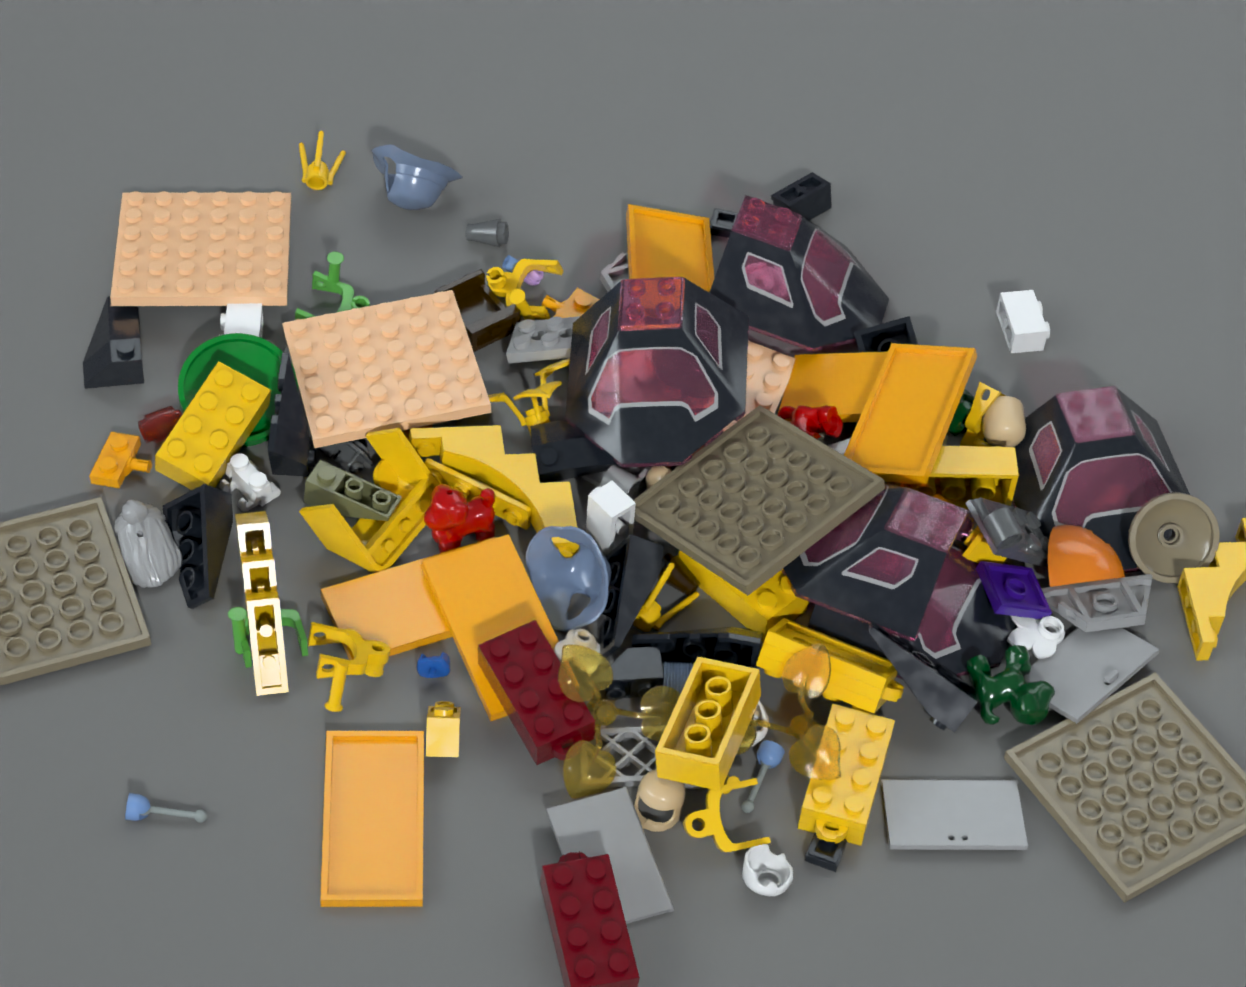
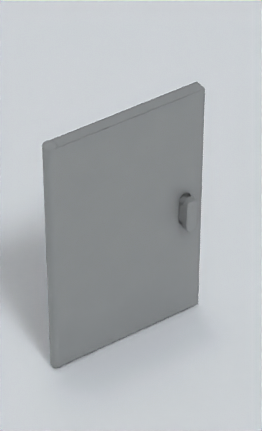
[1023,627,1159,724]
[880,779,1028,850]
[546,787,674,924]

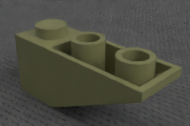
[304,460,402,521]

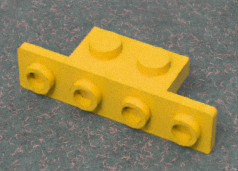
[424,458,531,530]

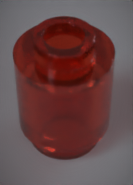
[138,405,182,443]

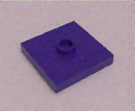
[976,561,1052,619]

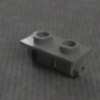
[317,440,373,475]

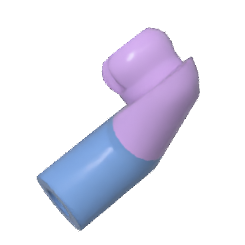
[502,255,544,286]

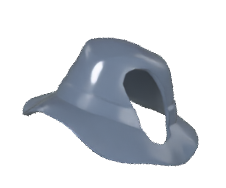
[371,144,463,210]
[525,526,611,632]

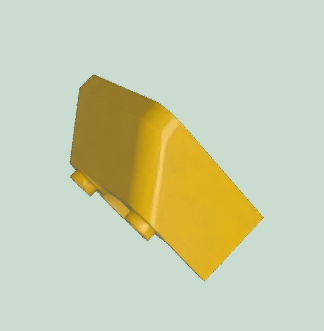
[299,428,440,573]

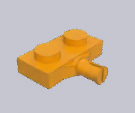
[542,287,600,318]
[89,431,152,489]

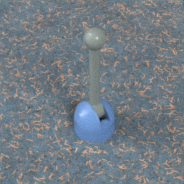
[741,740,785,813]
[125,793,207,823]

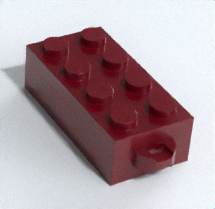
[478,620,595,765]
[540,851,640,987]

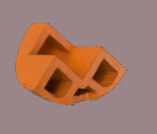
[1048,525,1125,587]

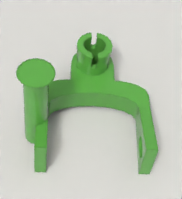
[295,251,370,320]
[228,607,308,668]

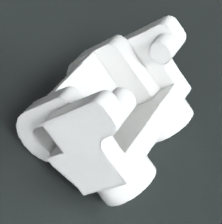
[219,453,281,512]

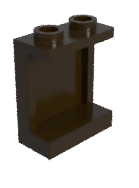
[434,269,520,352]

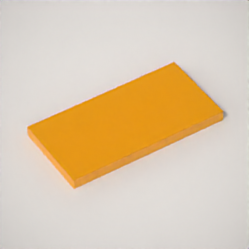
[626,204,714,321]
[844,343,977,485]
[777,352,888,423]
[421,534,580,722]
[321,537,496,660]
[320,731,424,907]

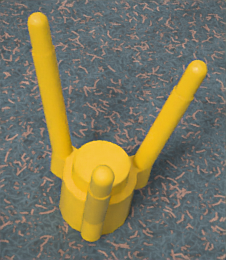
[299,130,346,190]
[633,562,699,632]

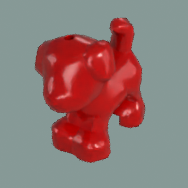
[778,405,843,440]
[424,484,496,553]

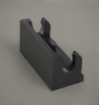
[771,172,832,231]

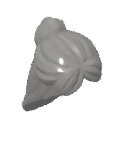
[114,499,182,588]

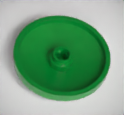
[178,333,298,447]

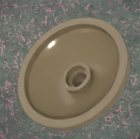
[1128,492,1220,583]

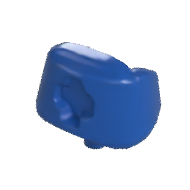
[417,652,450,678]

